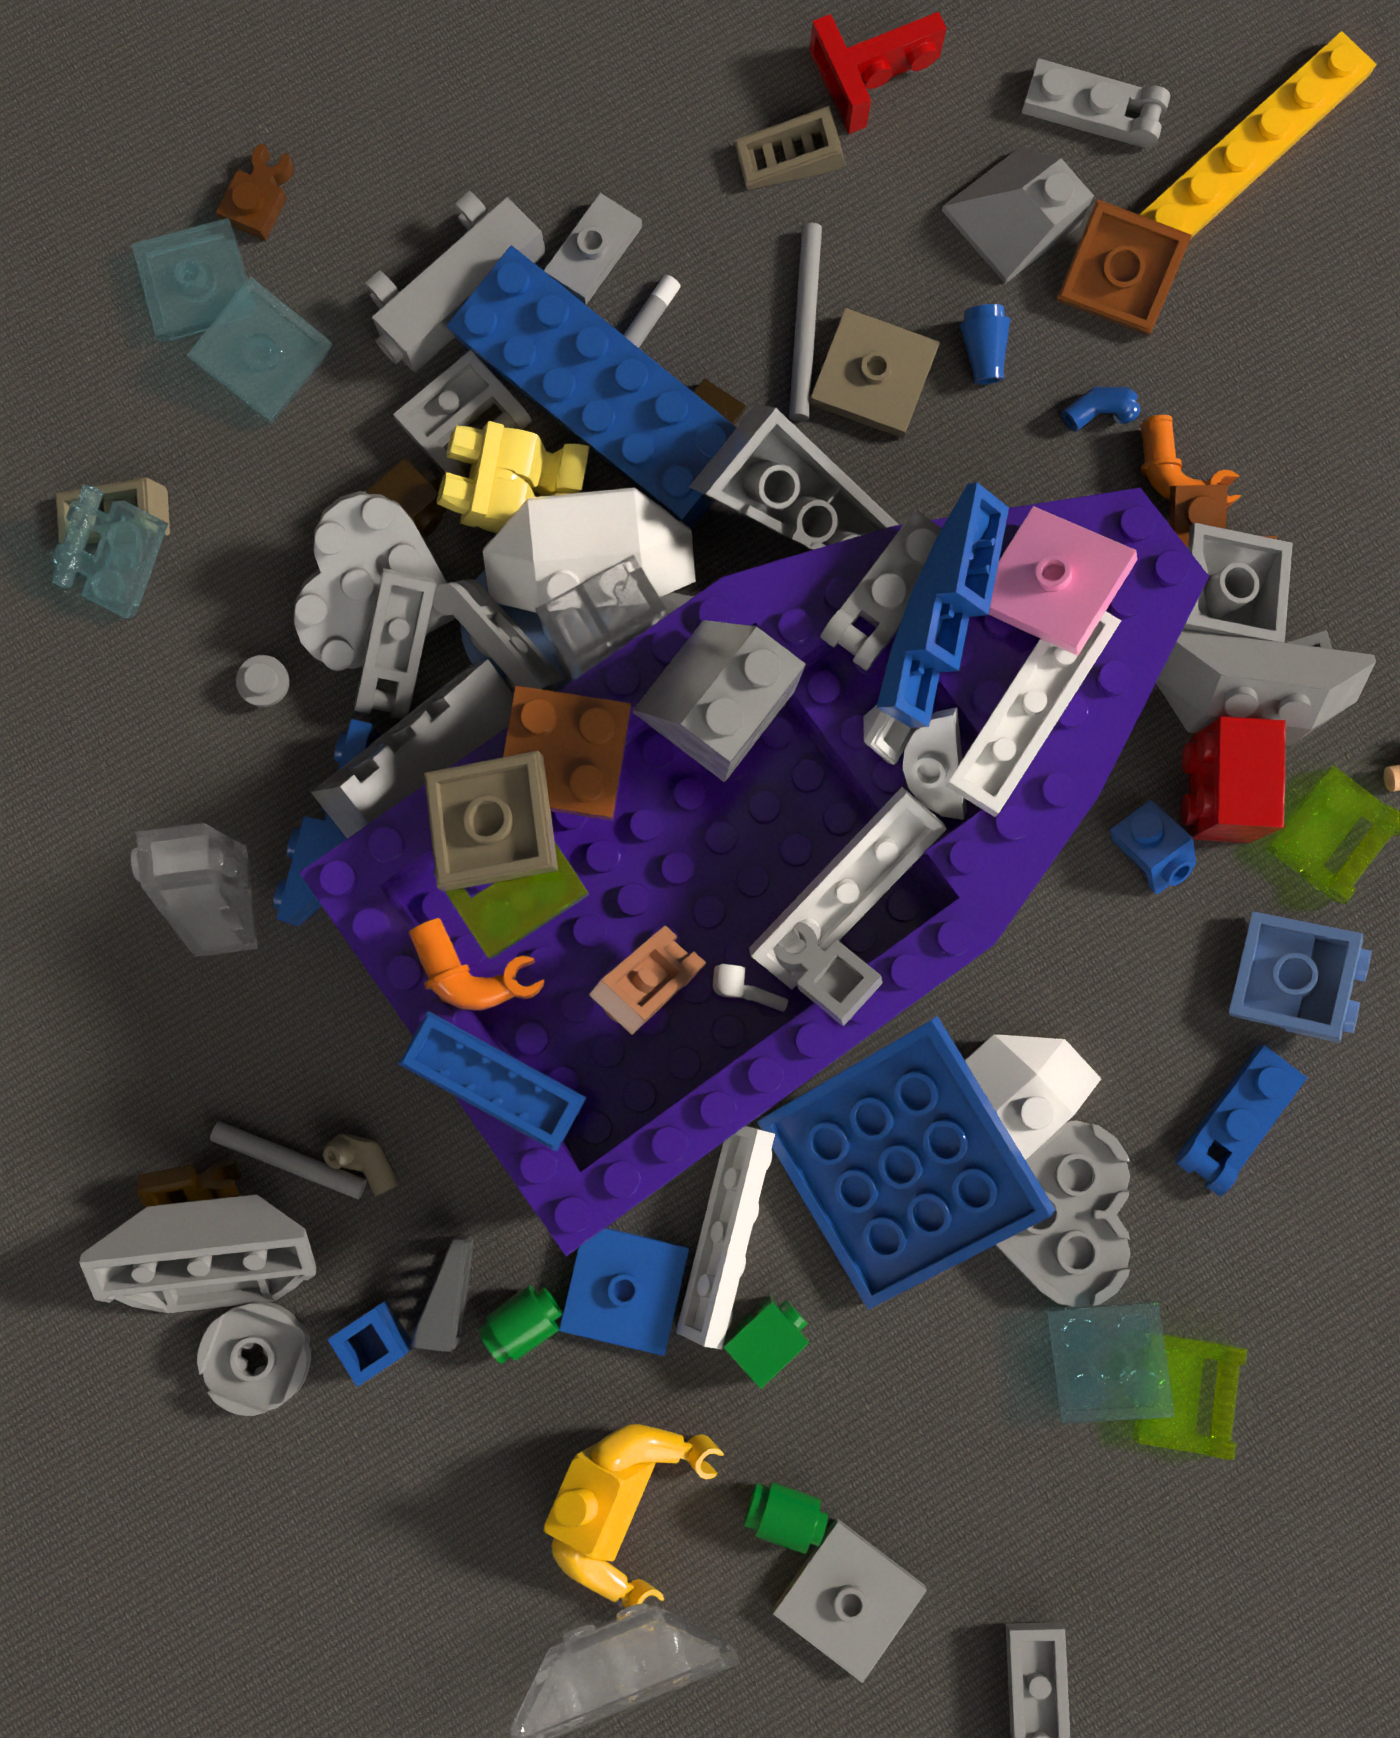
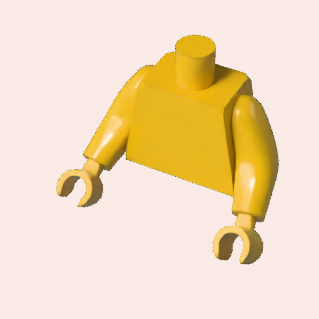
[544,1424,724,1624]

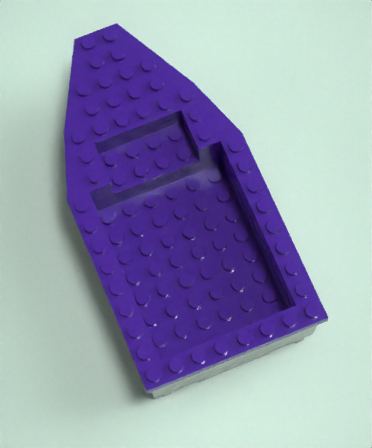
[299,488,1209,1256]

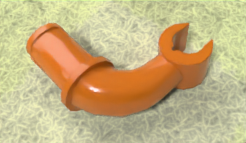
[1140,415,1242,508]
[409,918,544,1010]

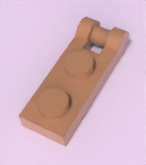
[589,925,706,1035]

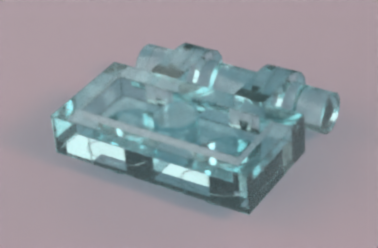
[51,485,168,619]

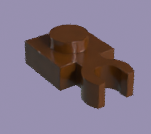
[216,143,294,241]

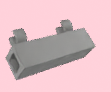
[365,191,546,373]

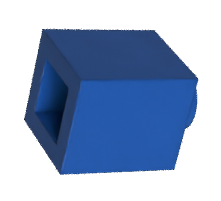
[327,1300,412,1387]

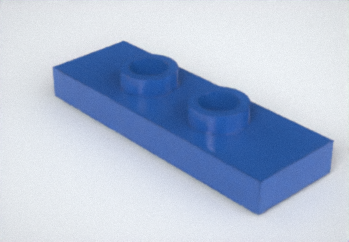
[398,1011,586,1151]

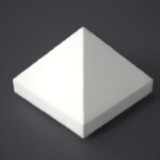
[863,705,916,765]

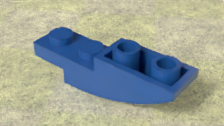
[274,719,381,927]

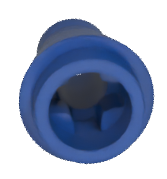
[960,304,1010,385]

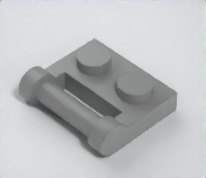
[393,350,532,478]

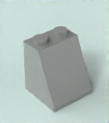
[633,620,806,782]

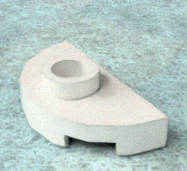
[903,707,967,820]

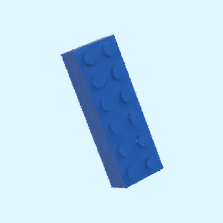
[446,245,737,529]

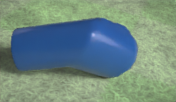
[1061,387,1141,432]

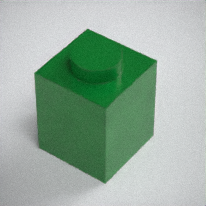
[723,1295,809,1389]

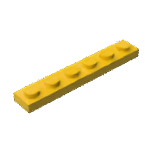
[1140,31,1377,238]

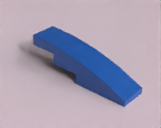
[876,482,1009,728]

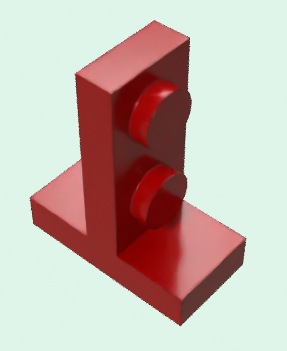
[809,11,947,134]

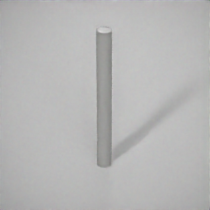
[789,223,822,422]

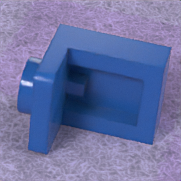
[1110,800,1196,894]

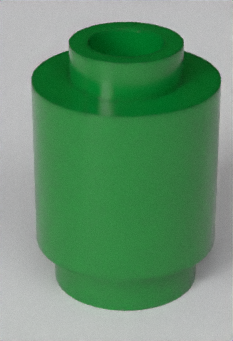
[478,1285,562,1365]
[743,1481,828,1554]

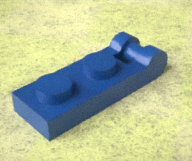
[1175,1045,1307,1197]

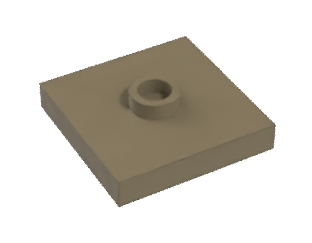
[810,308,940,439]
[424,751,558,892]

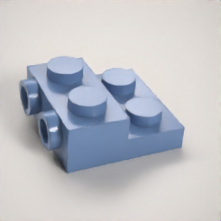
[1229,911,1372,1043]

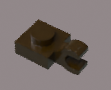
[136,1159,241,1208]

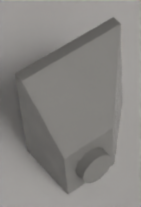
[942,148,1094,284]
[1183,523,1293,643]

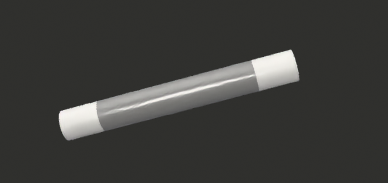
[623,275,681,348]

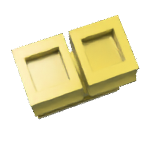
[437,421,590,533]

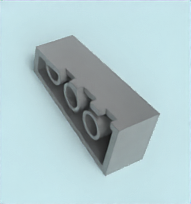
[689,404,899,550]
[311,659,514,838]

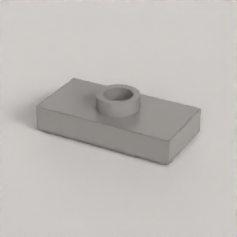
[544,193,642,305]

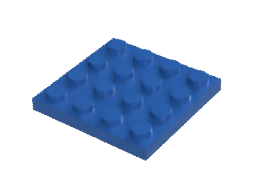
[757,1016,1056,1310]

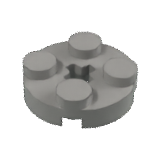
[197,1301,311,1416]

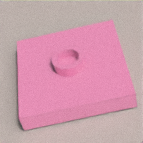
[989,506,1137,656]

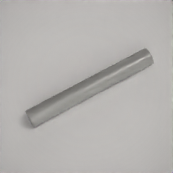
[210,1121,367,1200]

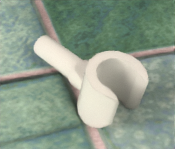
[713,964,788,1012]

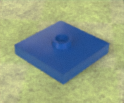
[559,1227,689,1356]

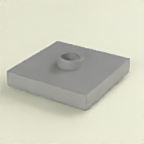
[772,1517,927,1683]

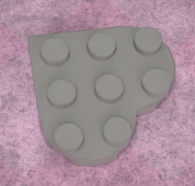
[293,491,455,671]
[995,1120,1131,1307]

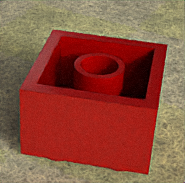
[1181,716,1286,843]

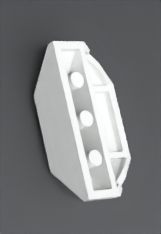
[483,488,696,613]
[965,1034,1101,1160]

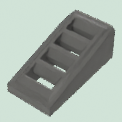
[410,1235,474,1352]

